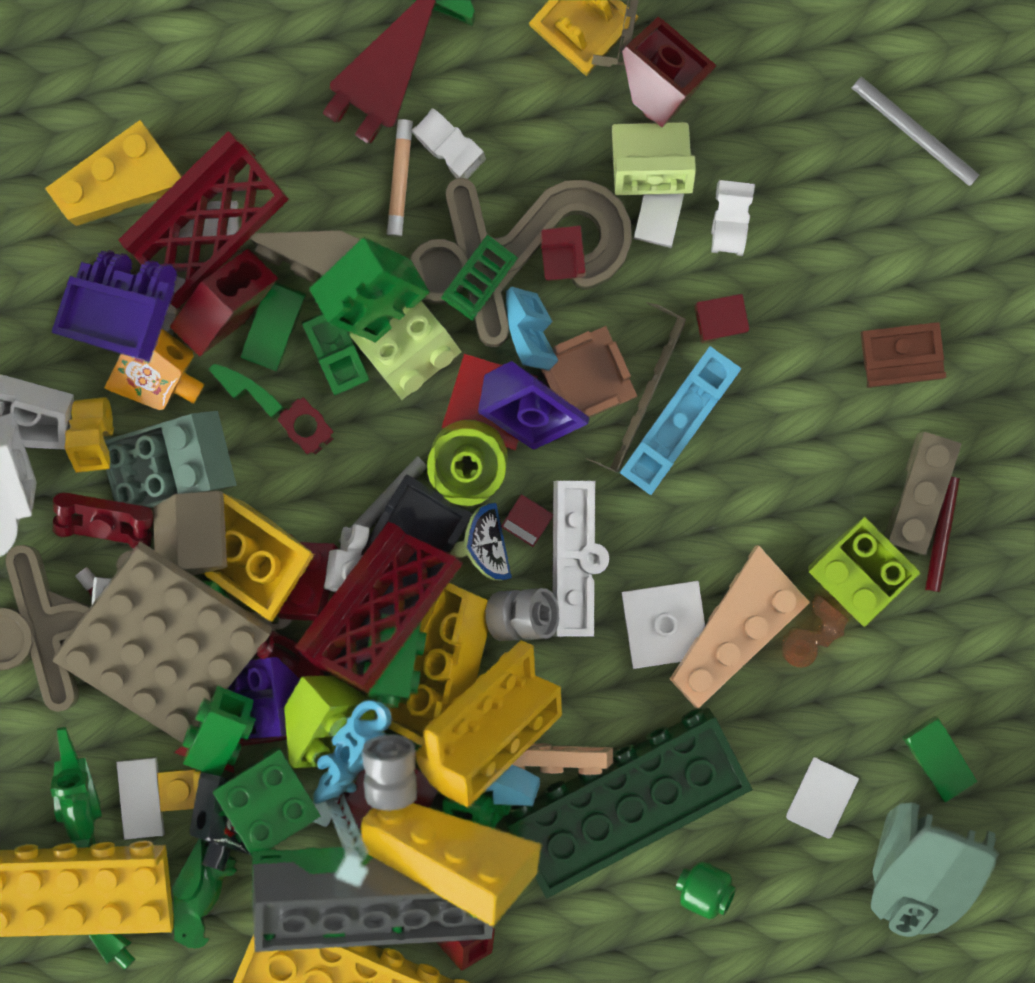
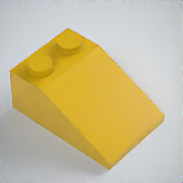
[202,493,315,621]

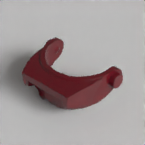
[256,629,324,680]

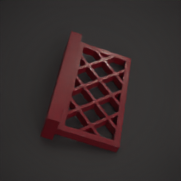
[118,131,289,309]
[295,521,462,692]

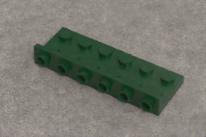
[504,708,753,899]

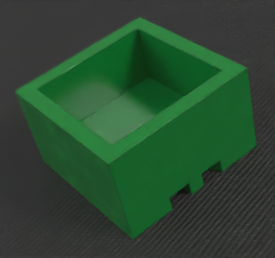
[309,237,430,343]

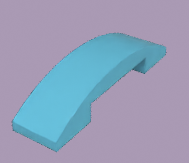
[619,346,742,495]

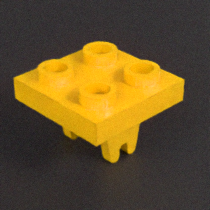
[529,0,638,77]

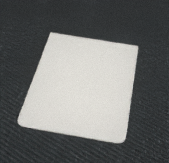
[786,757,859,838]

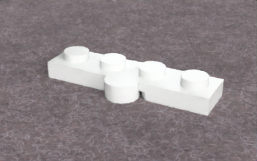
[553,481,609,637]

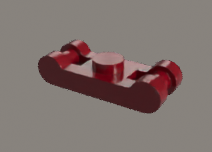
[52,493,153,549]

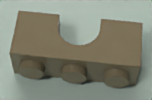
[884,431,962,555]

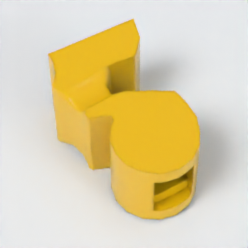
[64,397,114,473]

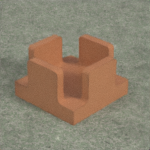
[540,326,637,418]

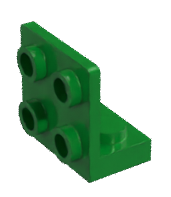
[213,746,321,856]

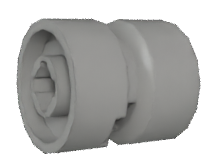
[486,588,559,641]
[362,735,417,810]

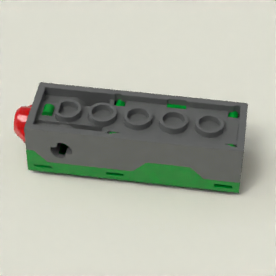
[252,846,493,952]

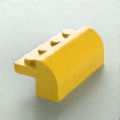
[415,640,562,807]

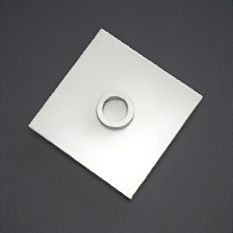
[621,581,705,669]

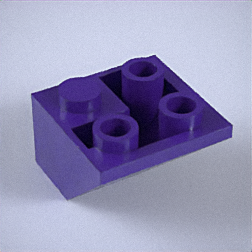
[227,657,300,739]

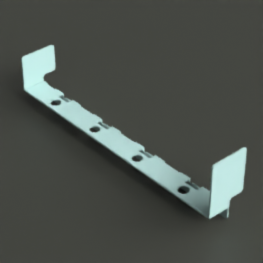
[313,795,368,886]

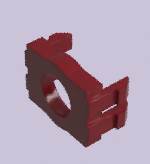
[277,397,334,455]

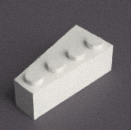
[0,374,74,449]

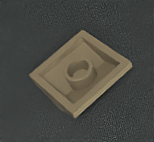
[153,491,227,575]

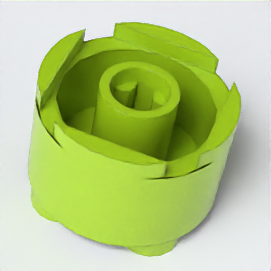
[427,420,508,506]

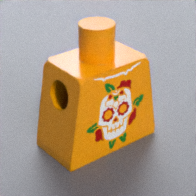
[104,328,205,410]

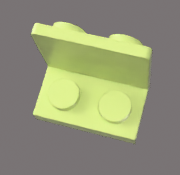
[612,122,696,195]

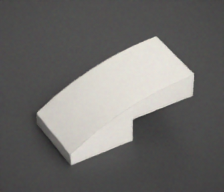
[633,194,684,248]

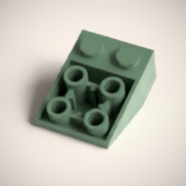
[105,411,237,509]

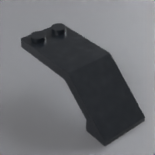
[298,474,473,694]

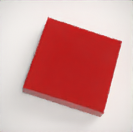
[441,354,538,451]

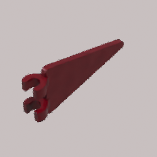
[322,0,436,144]

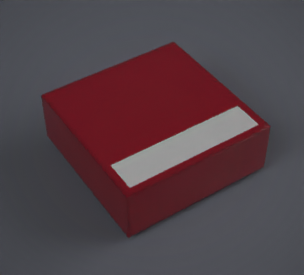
[501,494,553,547]

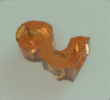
[781,593,849,668]

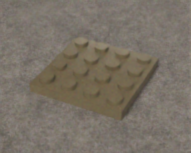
[52,542,272,742]

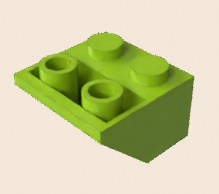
[808,516,921,627]
[284,676,377,768]

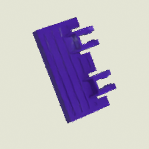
[51,250,178,362]

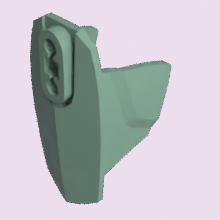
[871,803,998,937]

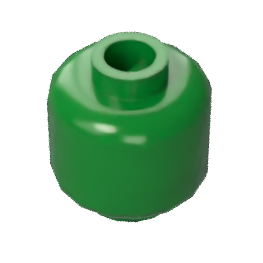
[676,861,737,920]

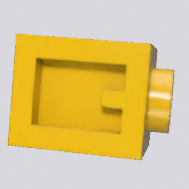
[157,769,205,812]

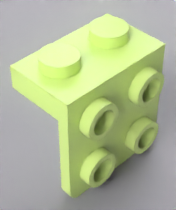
[349,301,462,400]

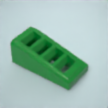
[441,235,518,321]

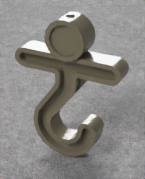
[410,178,632,347]
[0,545,155,712]

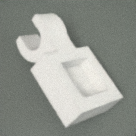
[324,524,369,592]

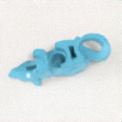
[313,700,392,804]

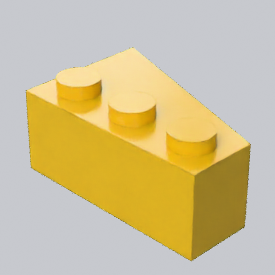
[45,120,182,226]

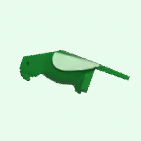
[50,727,102,848]
[172,839,238,949]

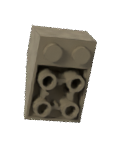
[249,231,360,283]

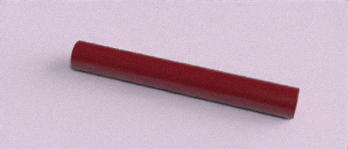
[925,476,960,592]

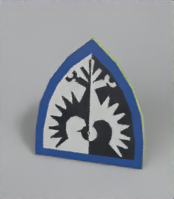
[450,503,512,581]

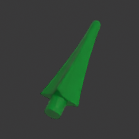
[88,934,136,970]

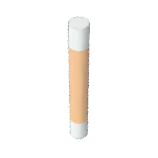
[387,119,413,237]

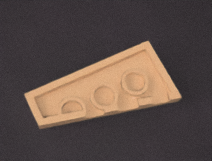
[670,545,810,708]

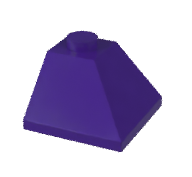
[478,361,589,450]

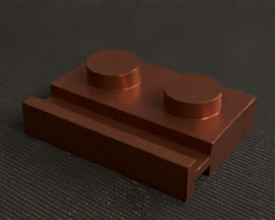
[860,322,946,388]

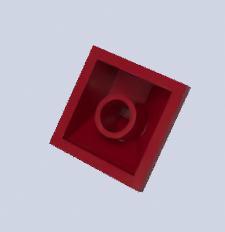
[622,16,717,127]

